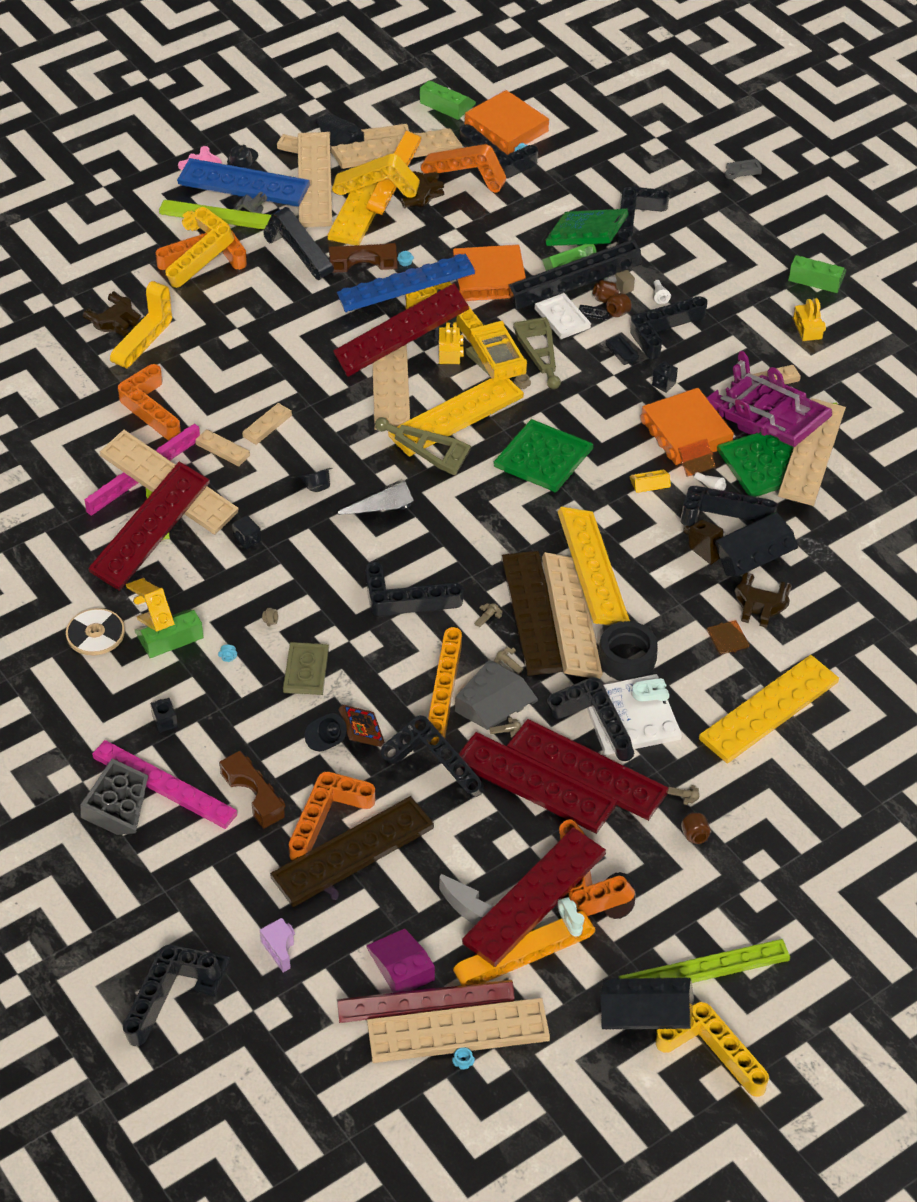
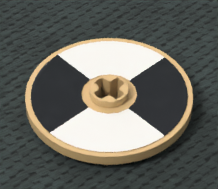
[66,608,125,655]

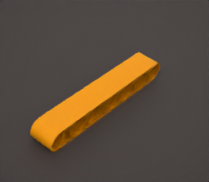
[366,131,422,215]
[428,627,462,745]
[453,911,595,985]

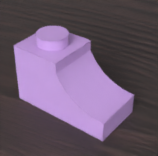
[260,918,295,972]

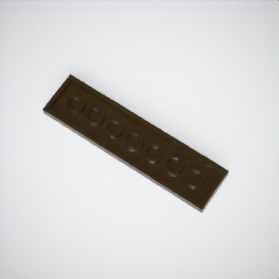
[270,796,434,907]

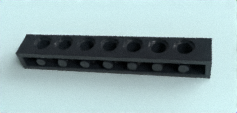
[508,239,642,310]

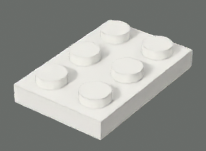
[535,293,591,339]

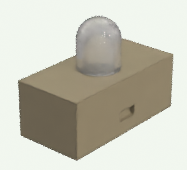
[603,270,635,294]

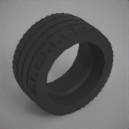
[598,621,658,681]

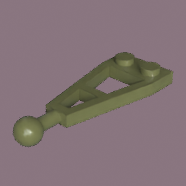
[513,317,561,389]
[375,417,471,476]

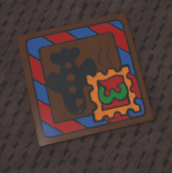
[339,705,385,747]

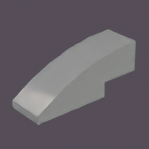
[439,874,494,925]

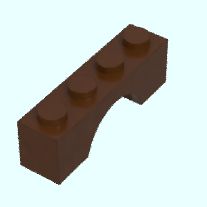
[329,243,397,273]
[219,751,285,829]

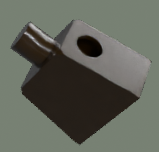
[684,520,723,565]

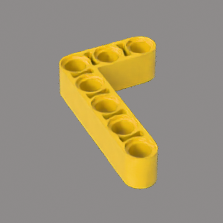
[332,154,420,198]
[166,207,234,288]
[110,281,172,368]
[406,281,483,342]
[656,1002,769,1097]

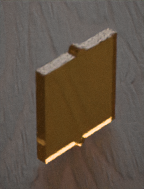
[678,439,715,477]
[707,620,750,655]

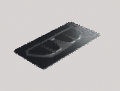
[579,305,609,320]

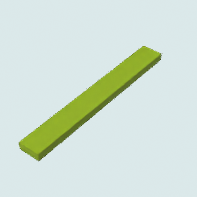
[159,200,271,229]
[618,939,790,983]

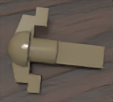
[474,603,502,627]
[494,647,523,675]
[489,718,522,738]
[668,785,700,805]

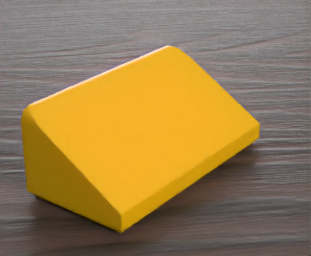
[630,470,671,493]

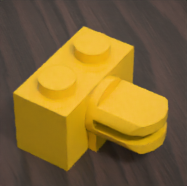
[793,298,826,341]
[439,322,464,364]

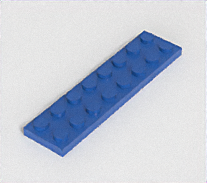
[177,158,310,207]
[337,254,475,312]

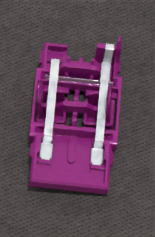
[707,350,832,447]

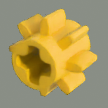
[182,210,200,231]

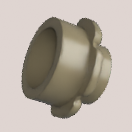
[514,374,531,389]
[262,608,278,627]

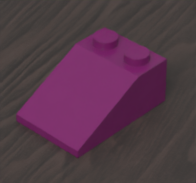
[366,929,435,993]

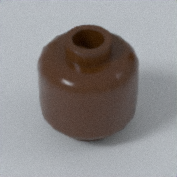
[593,280,619,303]
[606,293,632,318]
[681,813,711,844]

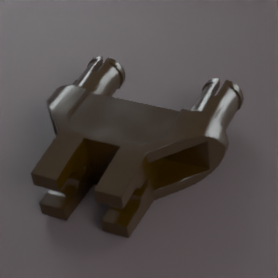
[401,171,444,209]
[83,291,141,337]
[735,573,792,628]

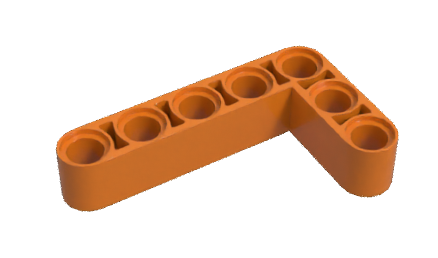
[421,144,506,193]
[156,230,247,270]
[118,364,181,441]
[289,772,376,861]
[559,820,635,916]

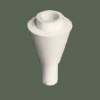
[654,280,671,304]
[694,472,726,491]

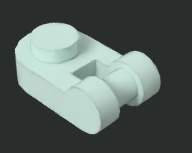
[632,678,670,701]
[558,897,585,937]

